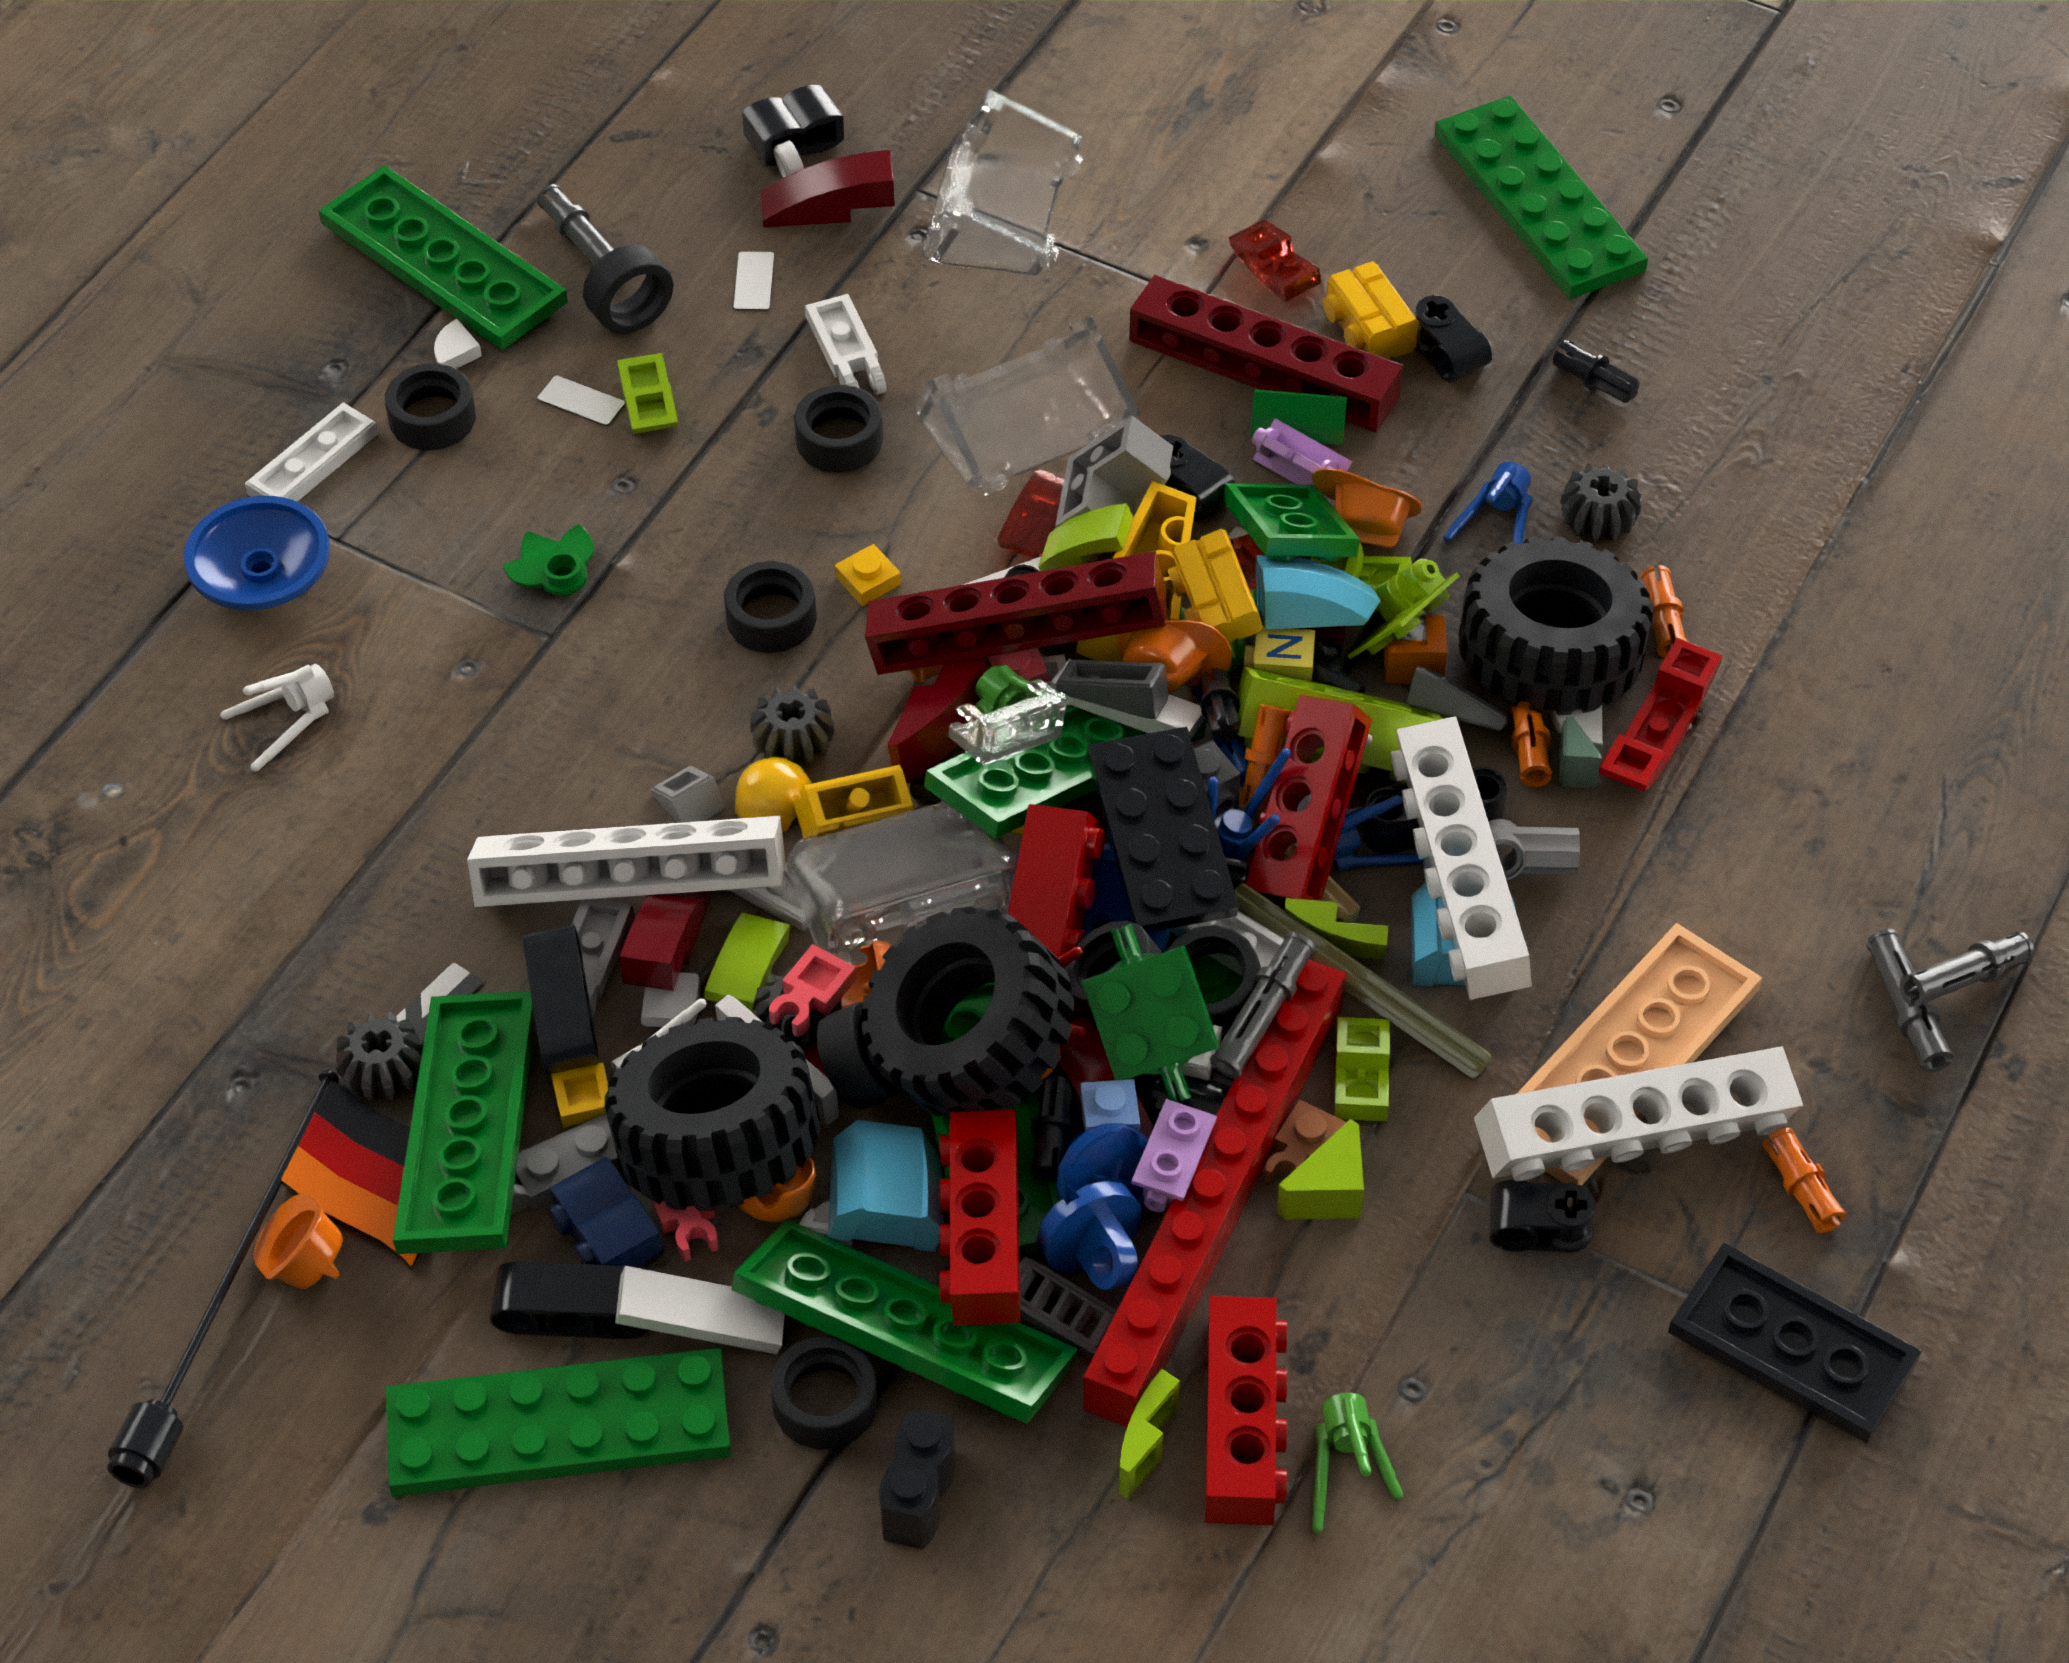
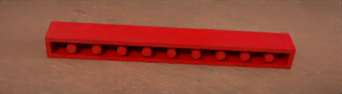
[1083,960,1346,1427]

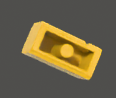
[1323,261,1419,359]
[1167,529,1263,644]
[794,765,914,849]

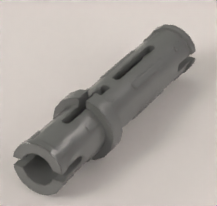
[537,184,614,265]
[1866,929,1954,1072]
[1899,931,2035,1007]
[1210,932,1316,1079]

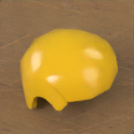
[735,756,812,833]

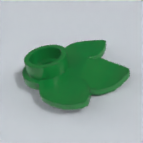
[503,524,594,596]

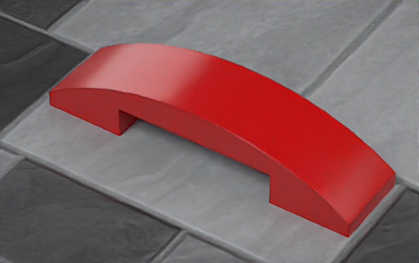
[1599,638,1723,792]

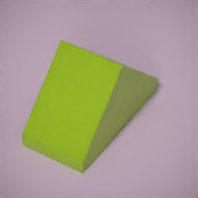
[1276,1119,1364,1220]

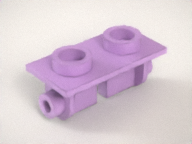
[1252,418,1352,503]
[1131,1099,1217,1212]

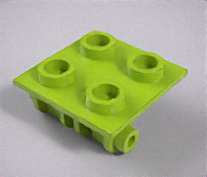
[1347,559,1460,659]

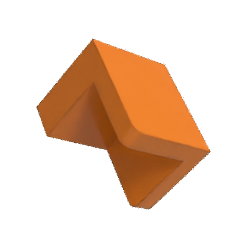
[1383,615,1448,684]

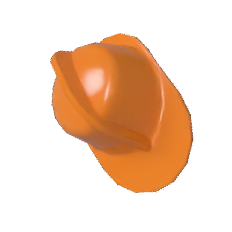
[1312,468,1422,549]
[1118,620,1232,694]
[253,1193,343,1289]

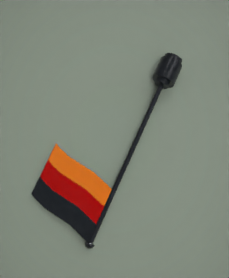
[107,1070,420,1488]

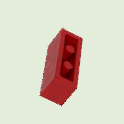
[1007,804,1105,958]

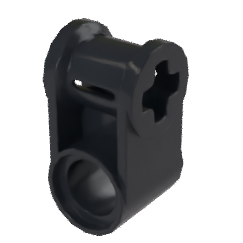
[1415,295,1492,383]
[1160,434,1235,521]
[1489,1180,1596,1253]

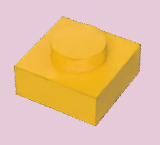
[834,544,901,606]
[551,1062,608,1128]

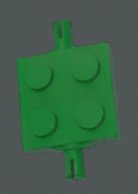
[1081,924,1220,1102]

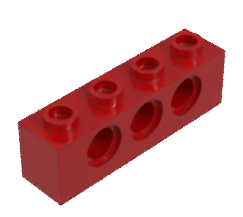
[1246,695,1372,906]
[940,1109,1021,1326]
[1205,1296,1287,1525]

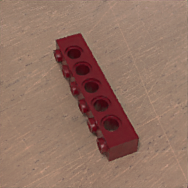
[1129,274,1403,433]
[865,551,1167,675]

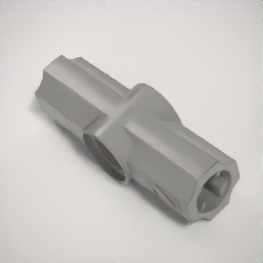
[1423,819,1580,880]

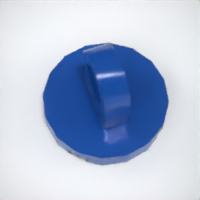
[1056,1123,1149,1212]
[1036,1181,1142,1290]

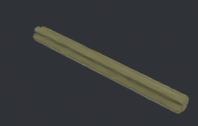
[1234,884,1491,1079]

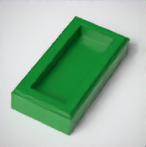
[1250,389,1347,445]

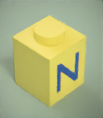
[1244,626,1315,682]

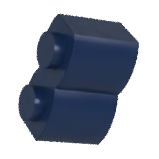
[547,1157,664,1267]

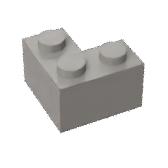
[1055,416,1173,557]

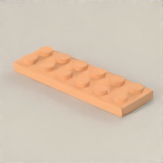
[1517,923,1762,1186]

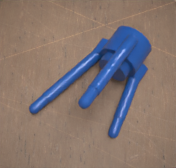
[1443,462,1533,545]
[1206,748,1291,860]
[1333,795,1423,872]

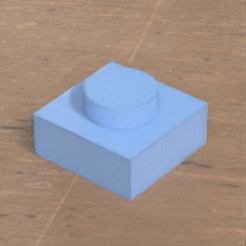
[1080,1079,1140,1132]

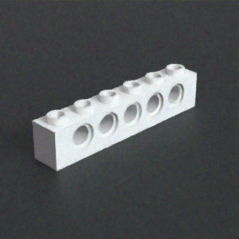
[1390,716,1532,1000]
[467,816,786,907]
[1474,1046,1804,1181]

